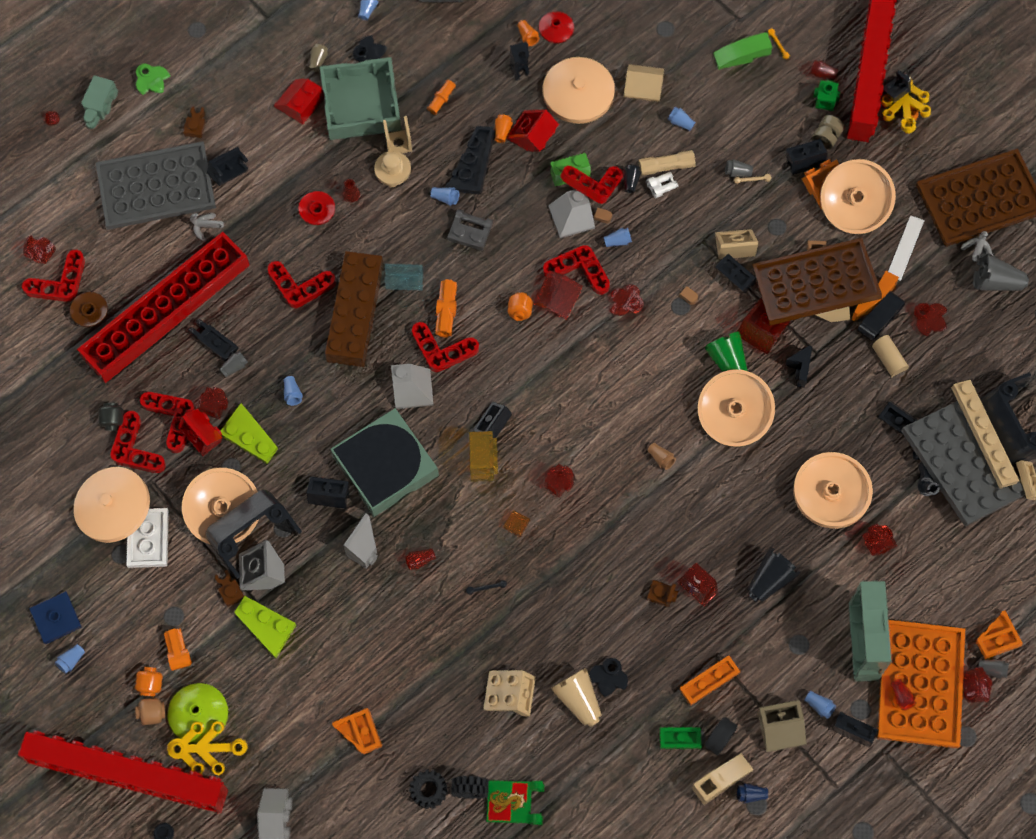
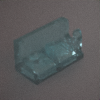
[385,264,424,290]

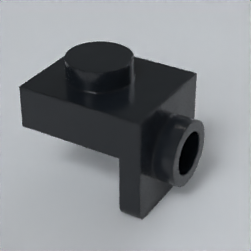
[883,70,911,103]

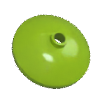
[167,683,228,744]

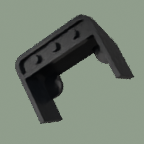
[980,372,1036,467]
[205,490,302,579]

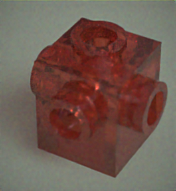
[199,387,229,419]
[544,463,575,498]
[862,524,897,556]

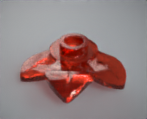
[609,284,644,316]
[914,303,948,336]

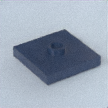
[29,592,82,645]

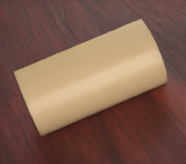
[872,335,909,377]

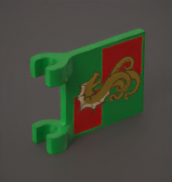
[486,781,545,825]

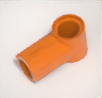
[164,629,192,671]

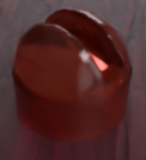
[45,111,60,126]

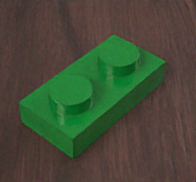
[660,727,702,749]

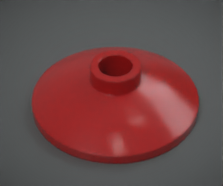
[539,11,574,43]
[298,191,335,225]

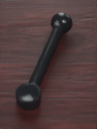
[466,580,507,595]

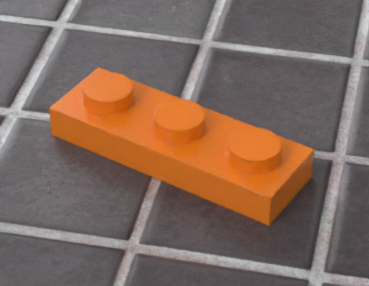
[679,655,741,706]

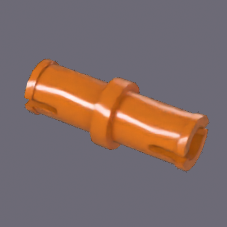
[427,80,456,115]

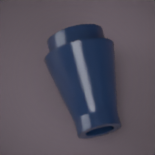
[737,783,768,804]

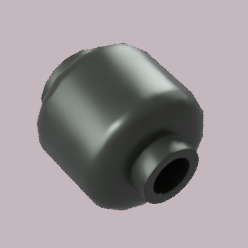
[98,403,124,431]

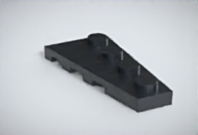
[445,126,495,195]

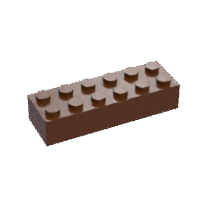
[325,251,384,367]

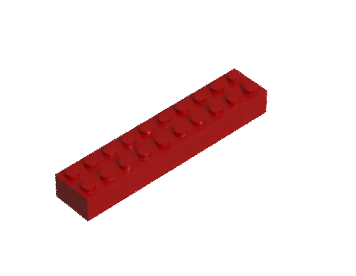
[847,0,897,142]
[77,232,250,384]
[18,730,228,814]

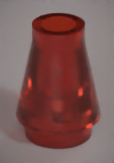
[810,60,838,80]
[342,179,361,202]
[405,548,436,571]
[891,679,916,711]

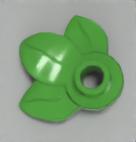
[136,64,170,95]

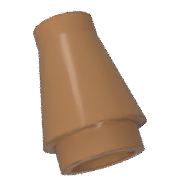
[647,443,676,470]

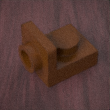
[647,580,679,607]

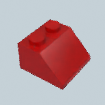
[274,79,324,124]
[506,109,559,152]
[178,409,223,456]

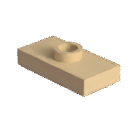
[1016,460,1036,501]

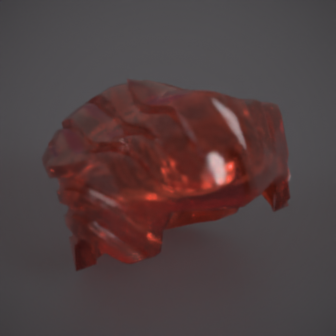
[23,235,56,264]
[963,667,992,703]

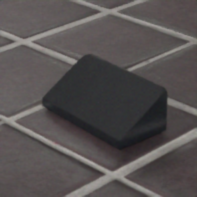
[878,401,918,434]
[472,402,512,443]

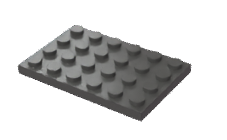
[96,141,216,230]
[901,401,1026,527]

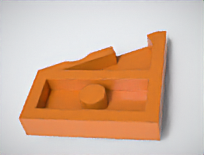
[976,610,1023,659]
[332,708,383,754]

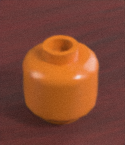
[507,292,533,321]
[135,667,163,696]

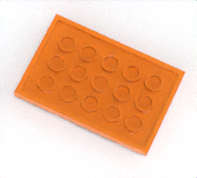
[877,620,965,749]

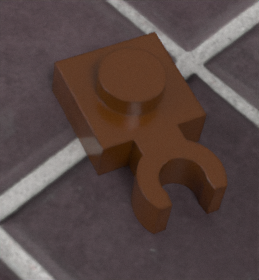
[183,106,206,138]
[215,570,244,607]

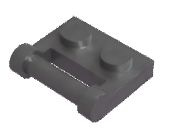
[448,209,493,251]

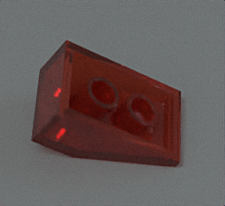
[737,297,792,355]

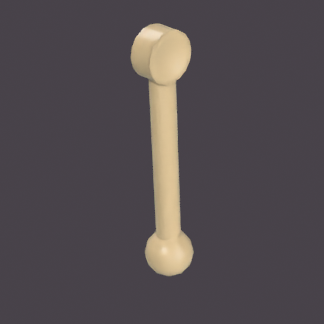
[733,174,771,184]

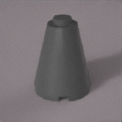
[973,253,1029,291]

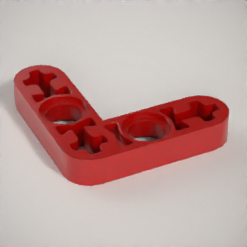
[560,166,624,204]
[543,245,610,295]
[22,249,85,302]
[268,261,336,308]
[412,322,479,372]
[140,392,195,453]
[110,411,166,473]

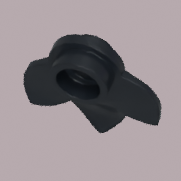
[352,35,387,62]
[589,658,628,697]

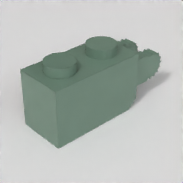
[81,76,118,129]

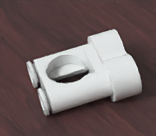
[646,172,678,198]

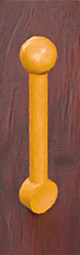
[768,29,790,59]

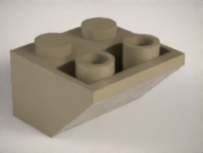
[757,700,806,753]

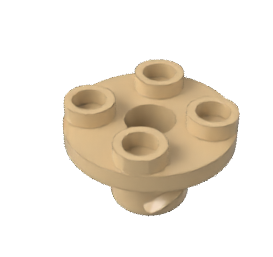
[374,151,411,187]

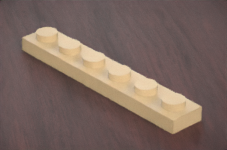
[951,380,1019,489]

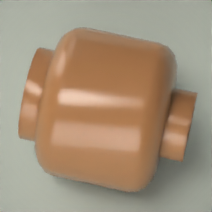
[135,698,165,725]

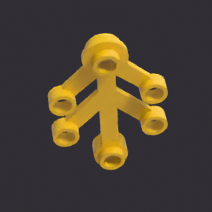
[882,76,931,134]
[167,721,248,775]

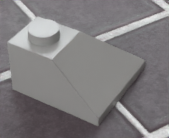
[549,189,595,238]
[391,364,434,409]
[344,513,378,569]
[239,540,285,591]

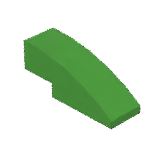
[714,32,772,69]

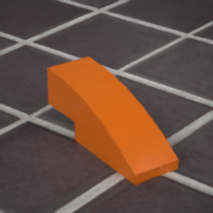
[851,271,899,321]

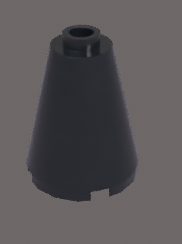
[747,547,801,603]

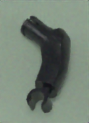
[913,451,940,496]

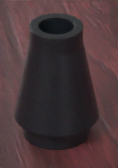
[623,165,641,193]

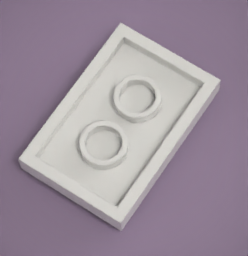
[127,508,169,568]

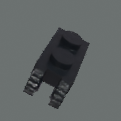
[188,319,239,362]

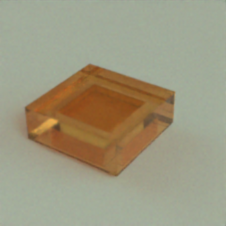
[504,510,530,537]

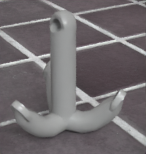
[190,213,224,242]
[961,231,993,262]

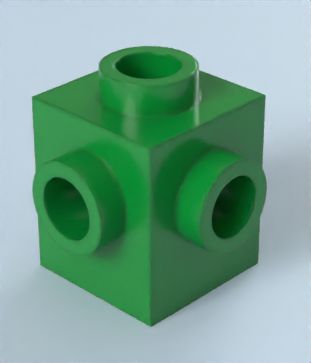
[813,80,841,111]

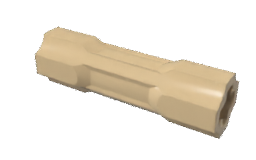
[638,150,696,176]

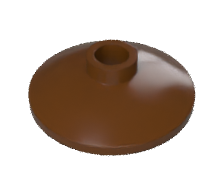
[70,292,108,327]

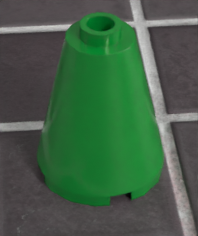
[704,332,748,372]

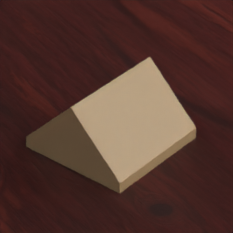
[624,64,664,102]
[715,229,758,259]

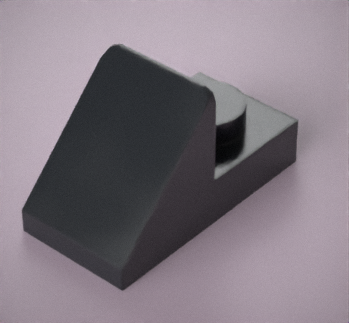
[785,346,812,388]

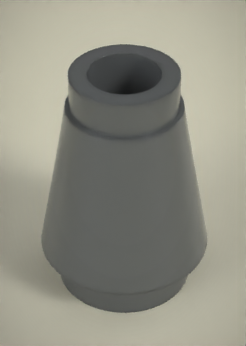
[725,159,753,177]
[219,351,248,377]
[978,659,1009,679]

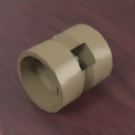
[812,115,845,150]

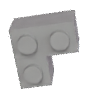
[258,788,292,839]

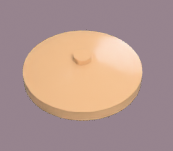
[543,57,615,124]
[820,159,896,234]
[698,370,775,447]
[793,452,873,529]
[74,467,150,543]
[182,468,259,545]

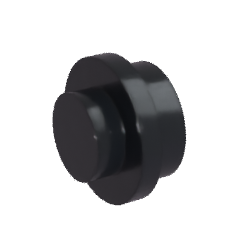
[153,823,174,839]

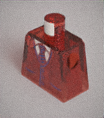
[677,563,718,607]

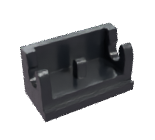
[510,42,529,81]
[786,139,827,175]
[207,146,248,186]
[715,254,756,293]
[307,476,349,509]
[832,711,879,748]

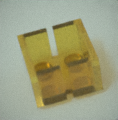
[469,431,498,482]

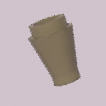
[309,44,328,72]

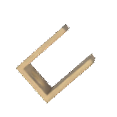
[383,116,412,153]

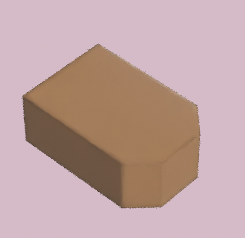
[594,208,612,224]
[679,286,698,305]

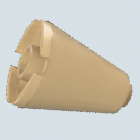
[551,668,601,727]

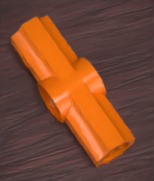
[435,279,457,337]

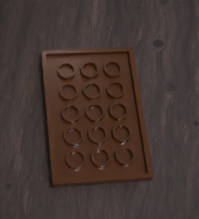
[916,149,1036,247]
[752,238,882,325]

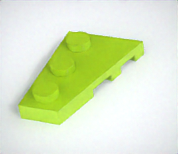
[221,403,278,464]
[234,596,296,659]

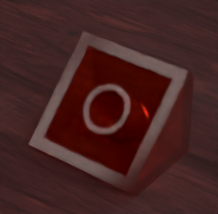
[533,271,583,320]

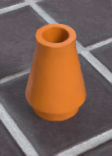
[517,20,539,46]
[495,115,513,143]

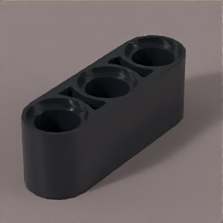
[857,291,906,341]

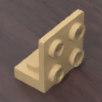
[484,670,536,716]

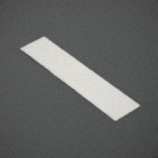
[888,215,924,281]

